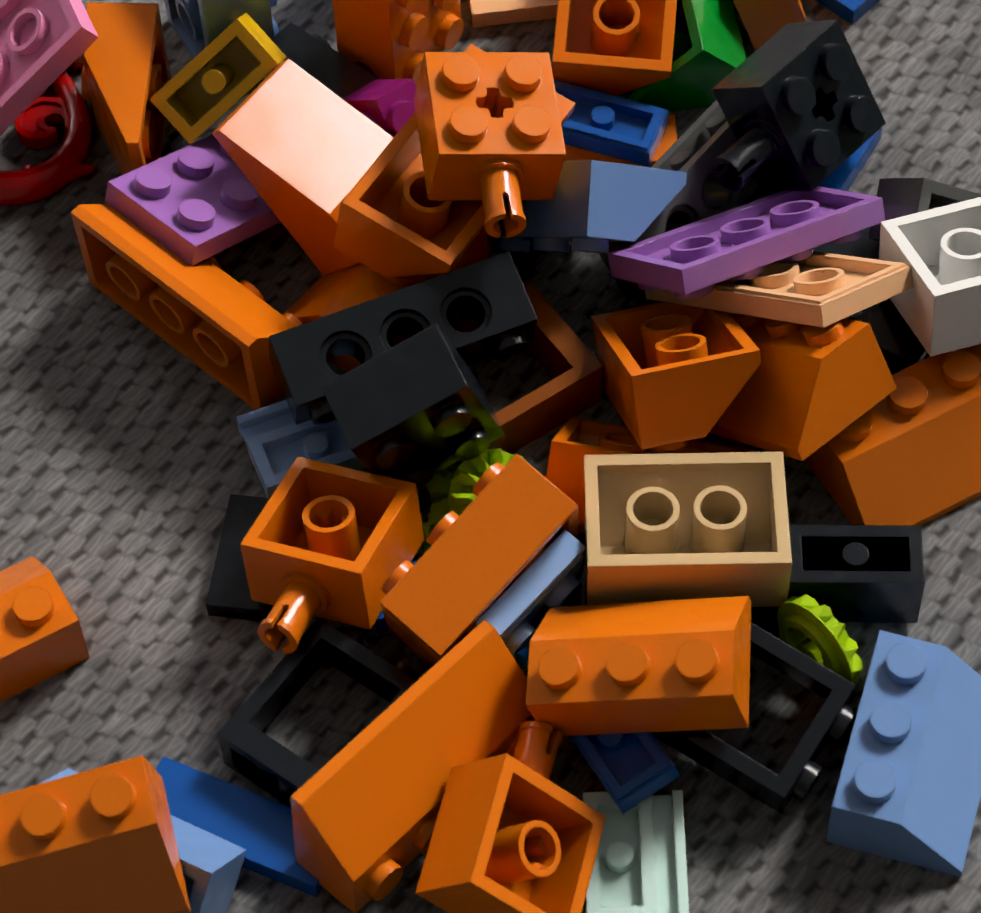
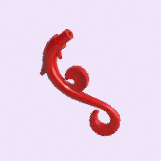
[0,61,95,206]

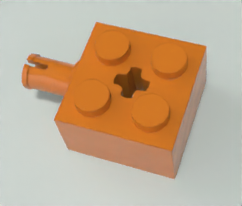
[414,52,566,238]
[240,456,424,654]
[415,721,606,913]

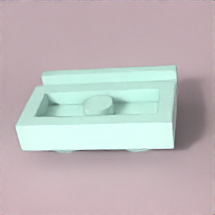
[583,790,689,913]

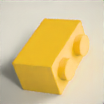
[149,12,286,144]

